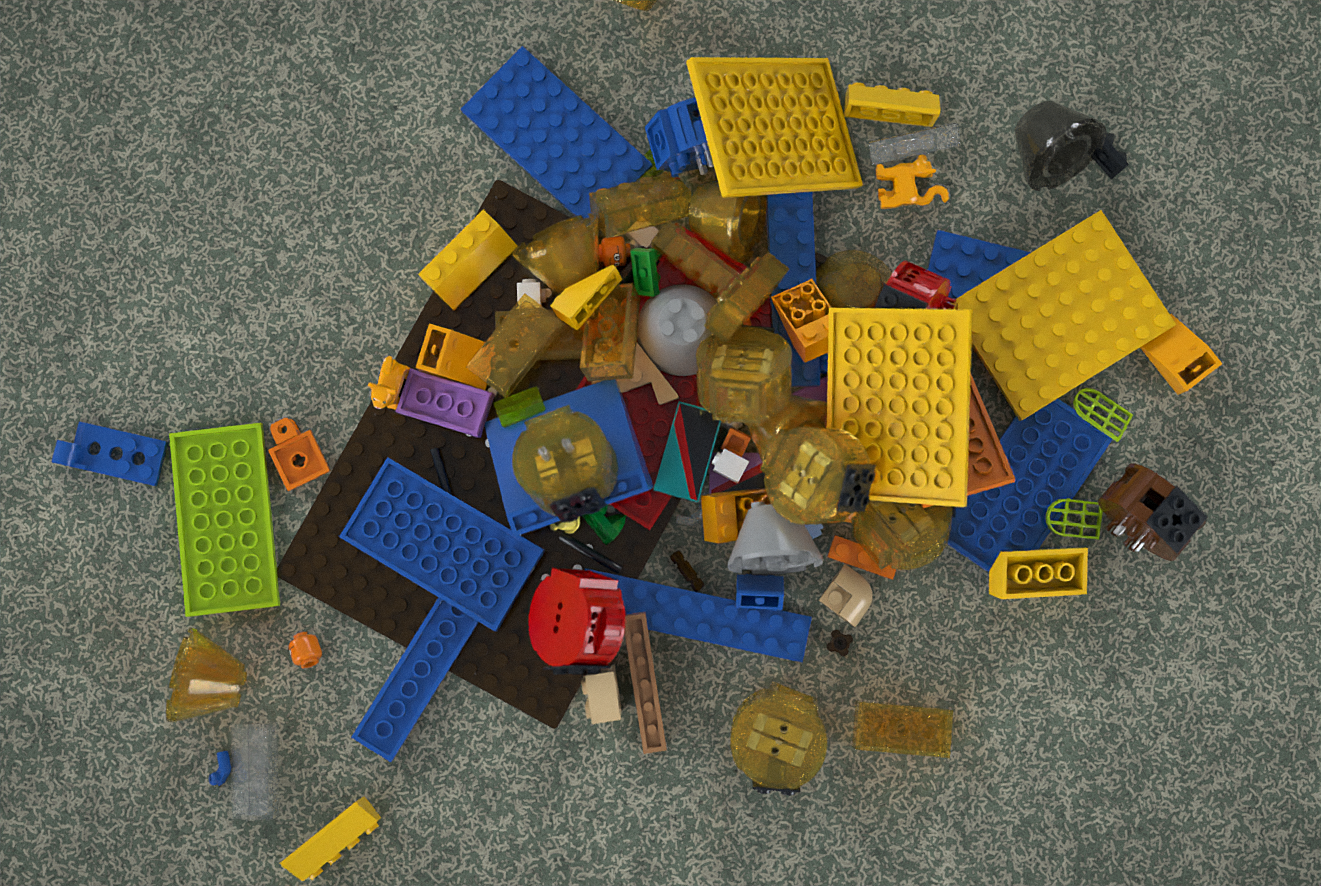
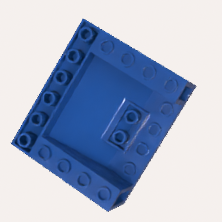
[484,377,654,537]

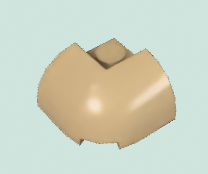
[818,563,873,628]

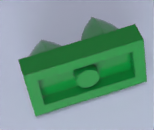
[630,248,661,297]
[582,505,626,545]

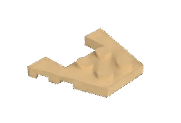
[591,340,679,405]

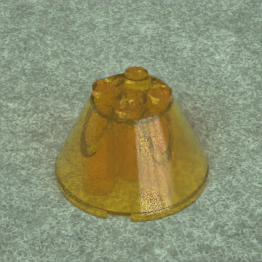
[512,213,599,295]
[816,250,892,308]
[166,628,247,723]

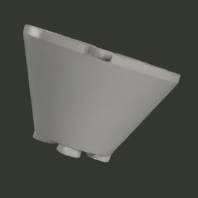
[636,285,728,376]
[728,500,823,575]

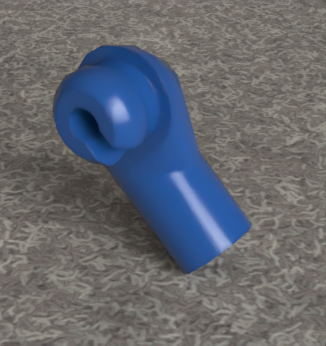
[209,751,232,786]

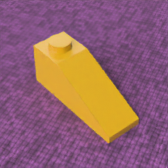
[551,265,622,330]

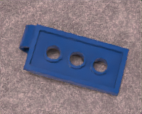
[51,422,168,486]

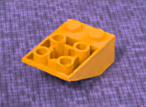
[771,279,832,363]
[1140,314,1222,395]
[416,324,499,390]
[701,488,775,544]

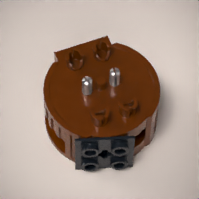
[1098,463,1208,561]

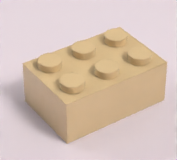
[581,665,622,724]

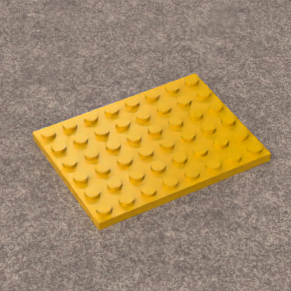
[686,57,863,198]
[950,210,1176,421]
[826,308,972,507]

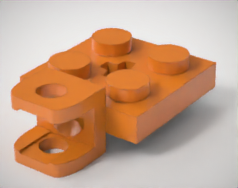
[268,418,331,491]

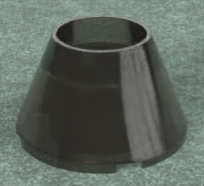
[1014,101,1107,191]

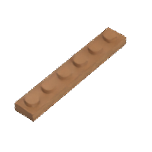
[624,612,667,754]

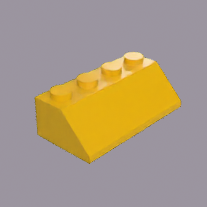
[844,83,940,127]
[418,210,518,311]
[989,547,1088,599]
[280,796,381,881]

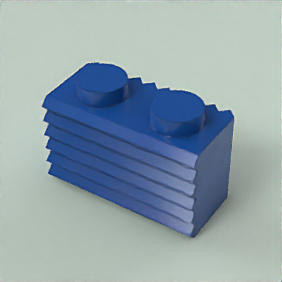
[736,574,784,611]

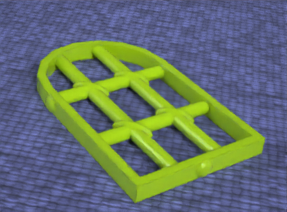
[1073,388,1133,442]
[1046,498,1103,540]

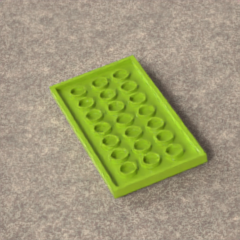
[169,423,280,617]

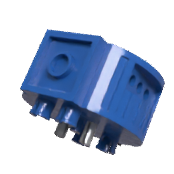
[645,97,714,177]

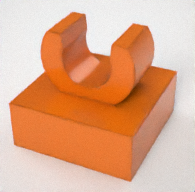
[720,427,752,457]

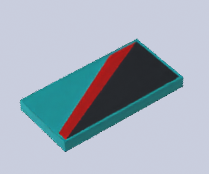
[653,401,723,503]

